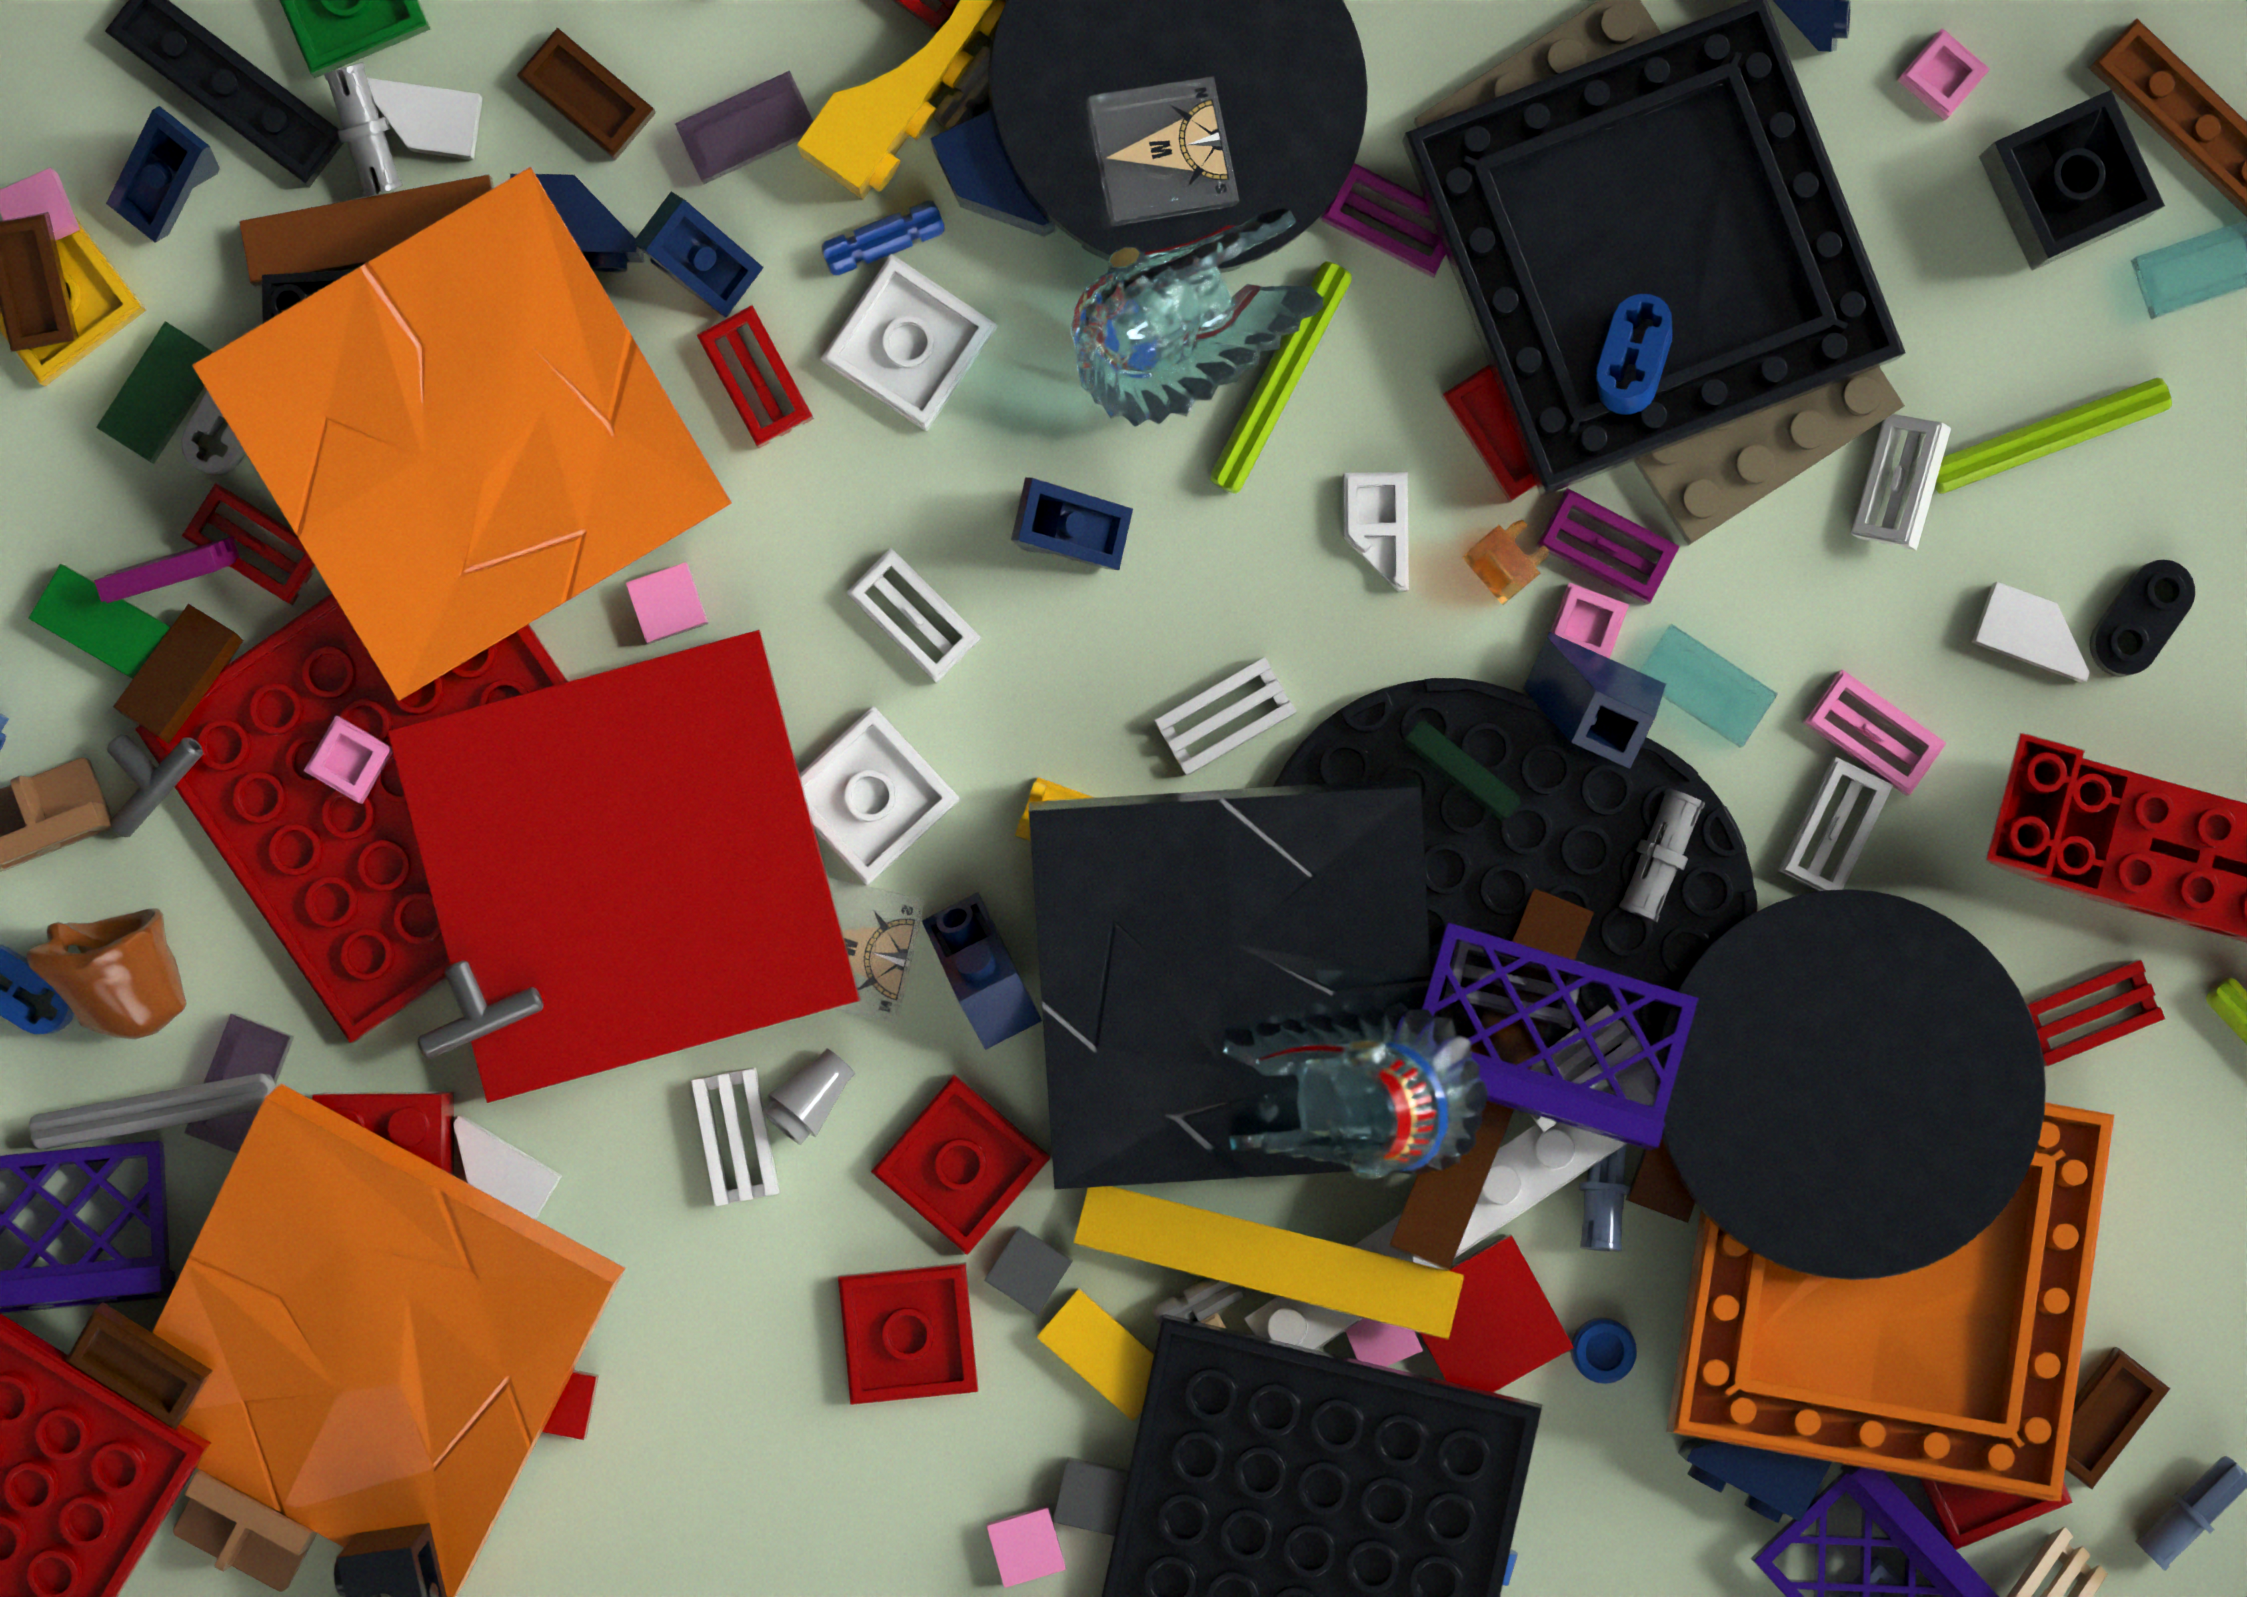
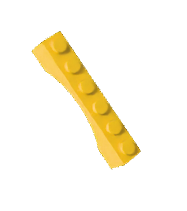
[797,0,1006,200]

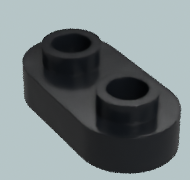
[2090,560,2196,676]

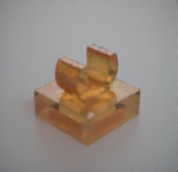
[1462,520,1549,605]

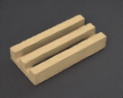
[2007,1527,2108,1597]

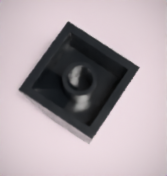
[1979,90,2165,271]

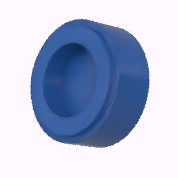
[1570,1318,1637,1384]

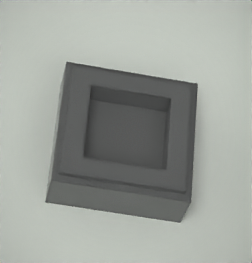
[984,1225,1073,1315]
[1053,1457,1129,1536]

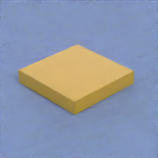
[0,215,147,387]

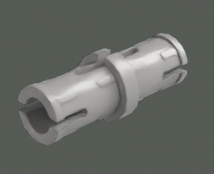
[324,62,403,197]
[1619,788,1705,922]

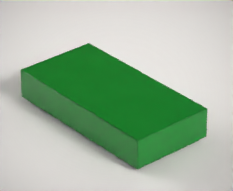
[28,564,171,679]

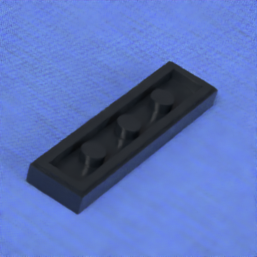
[105,0,343,187]

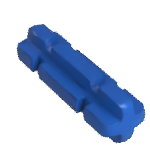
[822,201,945,276]

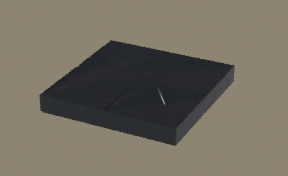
[1402,0,1906,497]
[1029,778,1438,1189]

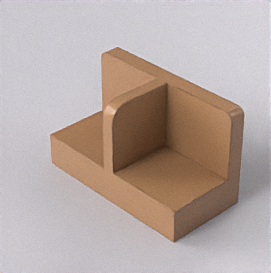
[0,758,112,872]
[173,1470,317,1592]

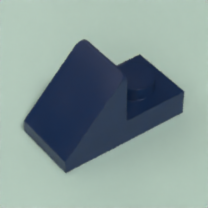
[106,106,220,243]
[633,191,764,317]
[1011,477,1133,570]

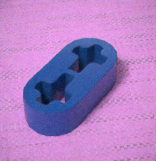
[1597,294,1673,414]
[0,944,74,1034]

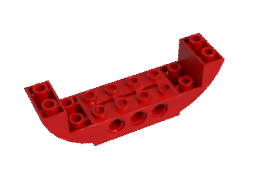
[1986,733,2247,943]

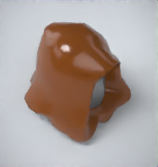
[26,908,187,1040]

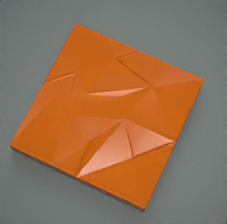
[192,167,732,701]
[152,1083,625,1597]
[1666,1102,2114,1501]

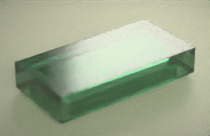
[96,321,213,464]
[1402,720,1521,821]

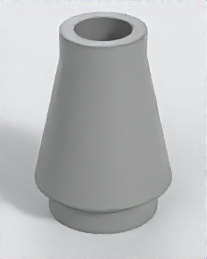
[762,1048,855,1145]

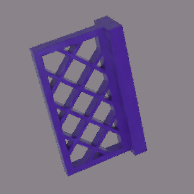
[1401,922,1699,1150]
[0,1140,176,1314]
[1750,1464,1999,1597]

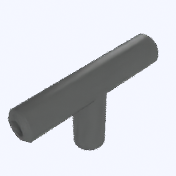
[107,734,203,837]
[417,960,544,1060]

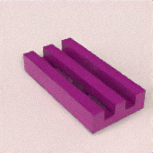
[1321,163,1446,278]
[1536,488,1680,604]
[94,536,240,603]

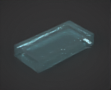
[2131,220,2247,320]
[1638,624,1778,748]

